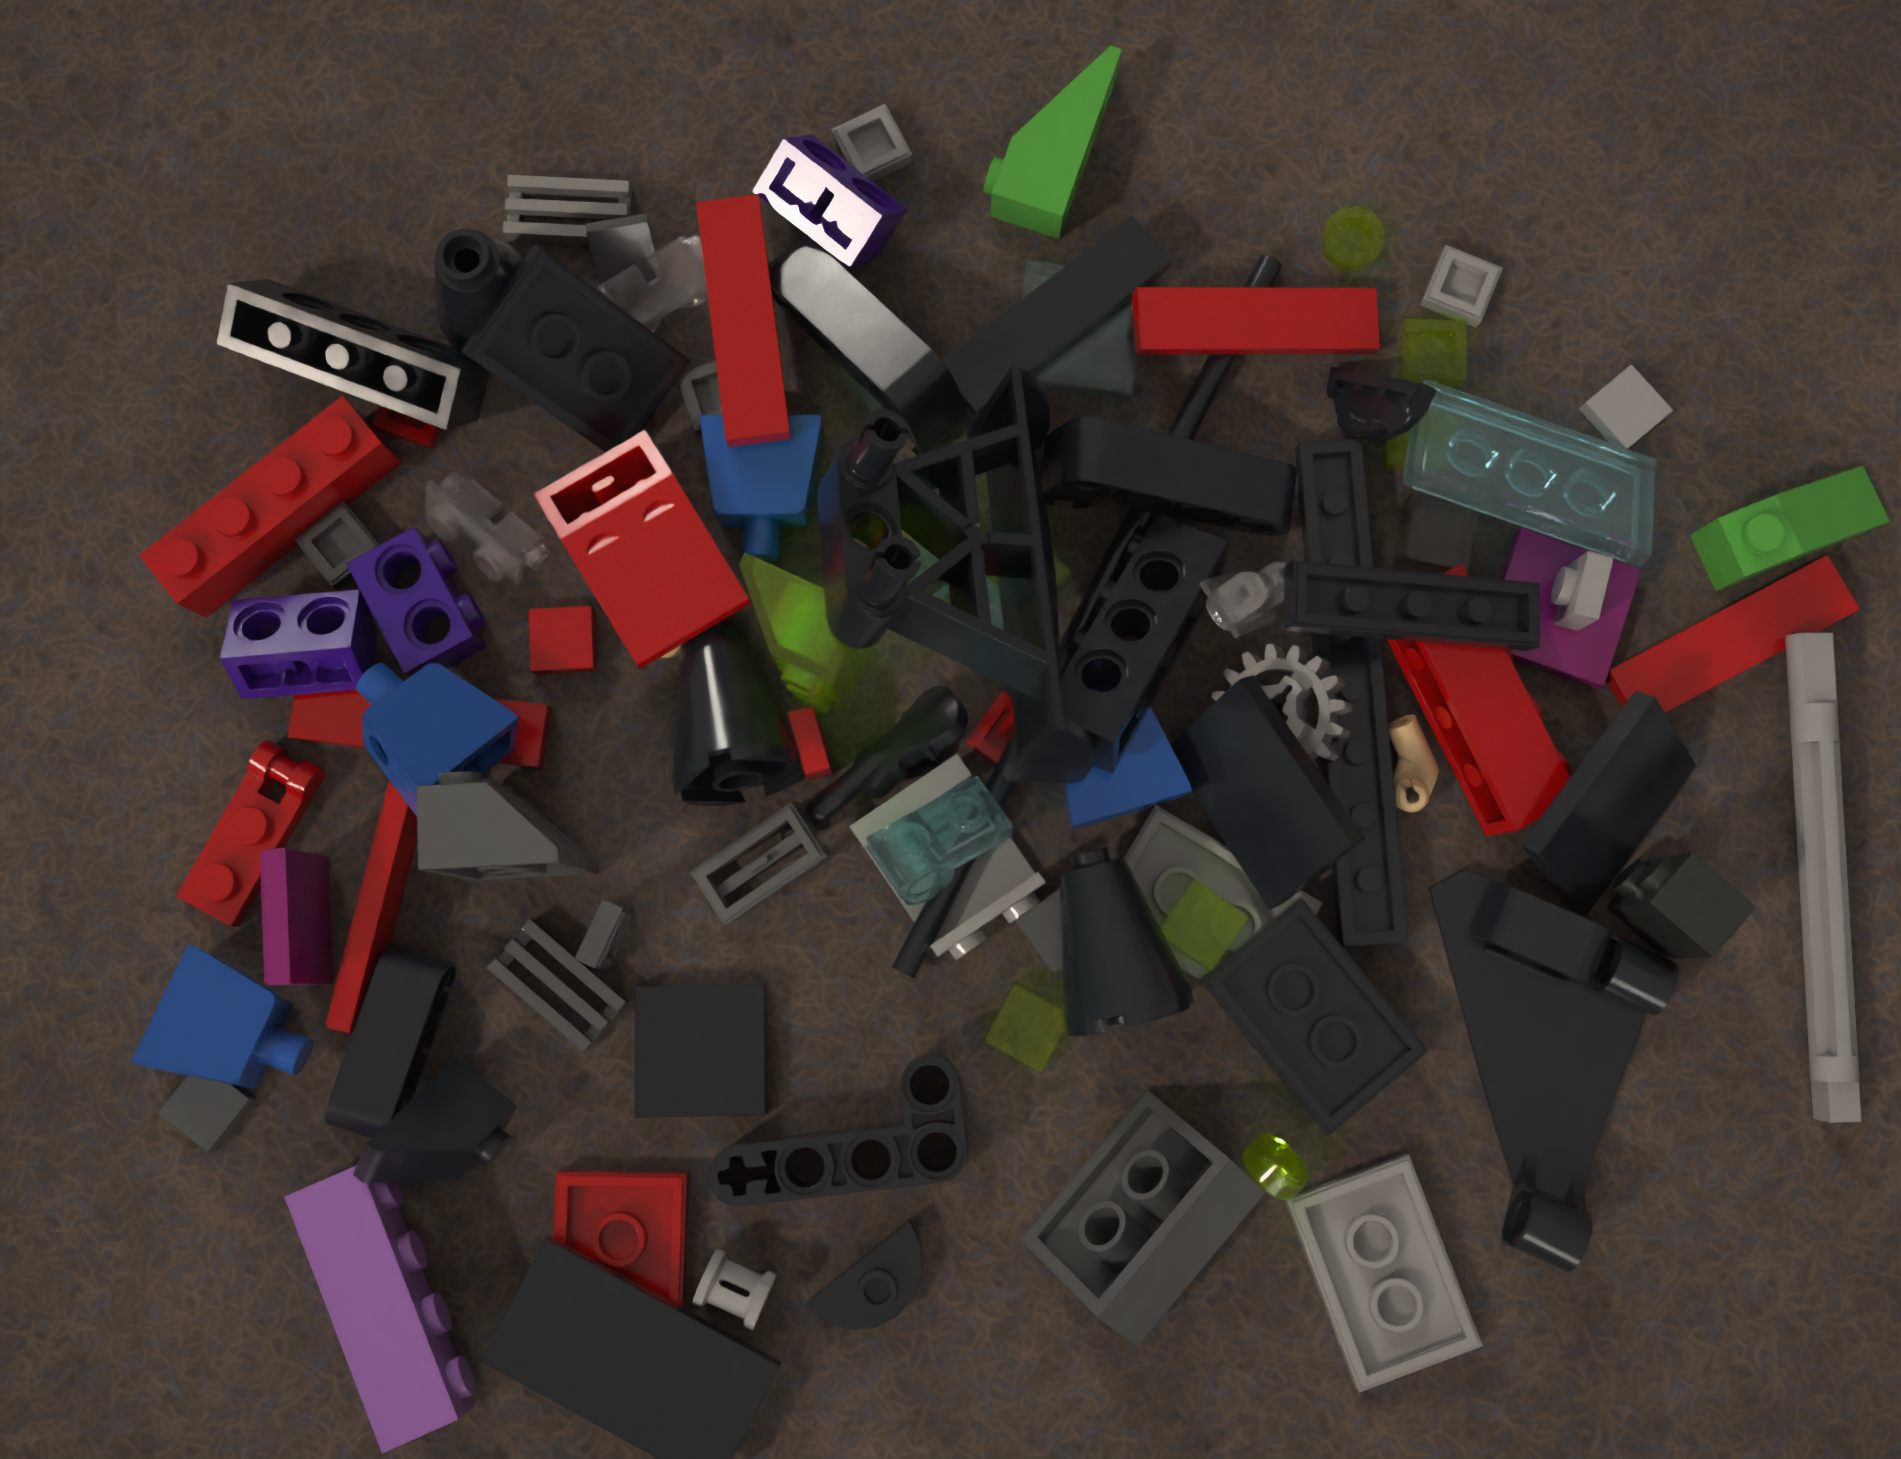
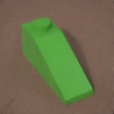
[983,46,1122,239]
[1690,466,1890,592]

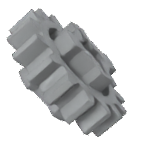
[1211,644,1353,768]

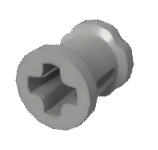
[692,1247,777,1331]

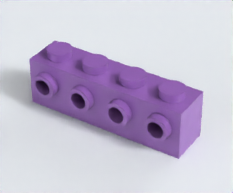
[285,1165,476,1454]

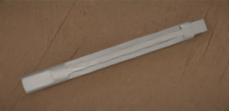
[1785,633,1861,1123]

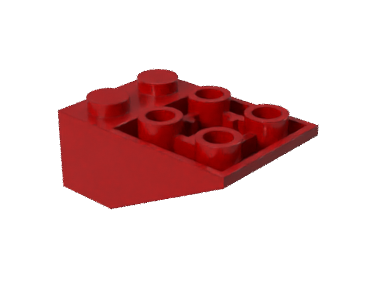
[534,430,751,669]

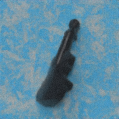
[780,686,968,848]

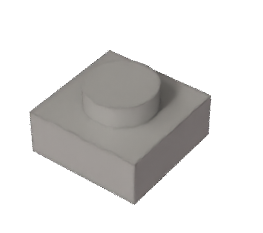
[1551,551,1614,631]

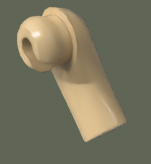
[1388,715,1439,812]

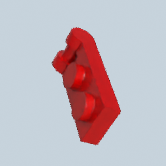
[175,740,325,927]

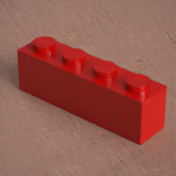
[139,395,402,618]
[1387,564,1572,836]

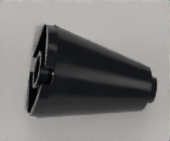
[672,622,802,806]
[1060,847,1195,1036]

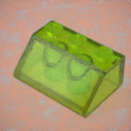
[739,553,878,715]

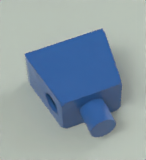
[700,415,825,562]
[356,663,519,816]
[1063,685,1192,831]
[131,944,313,1089]

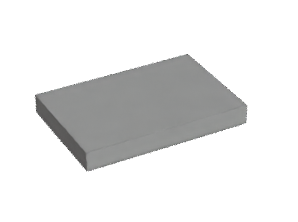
[1125,805,1323,980]
[1284,1154,1483,1393]

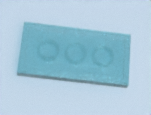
[1403,378,1656,567]

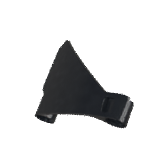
[1428,869,1679,1272]

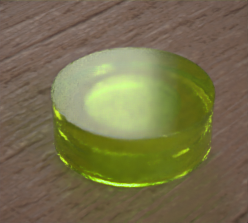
[1321,206,1385,271]
[1242,1134,1309,1201]

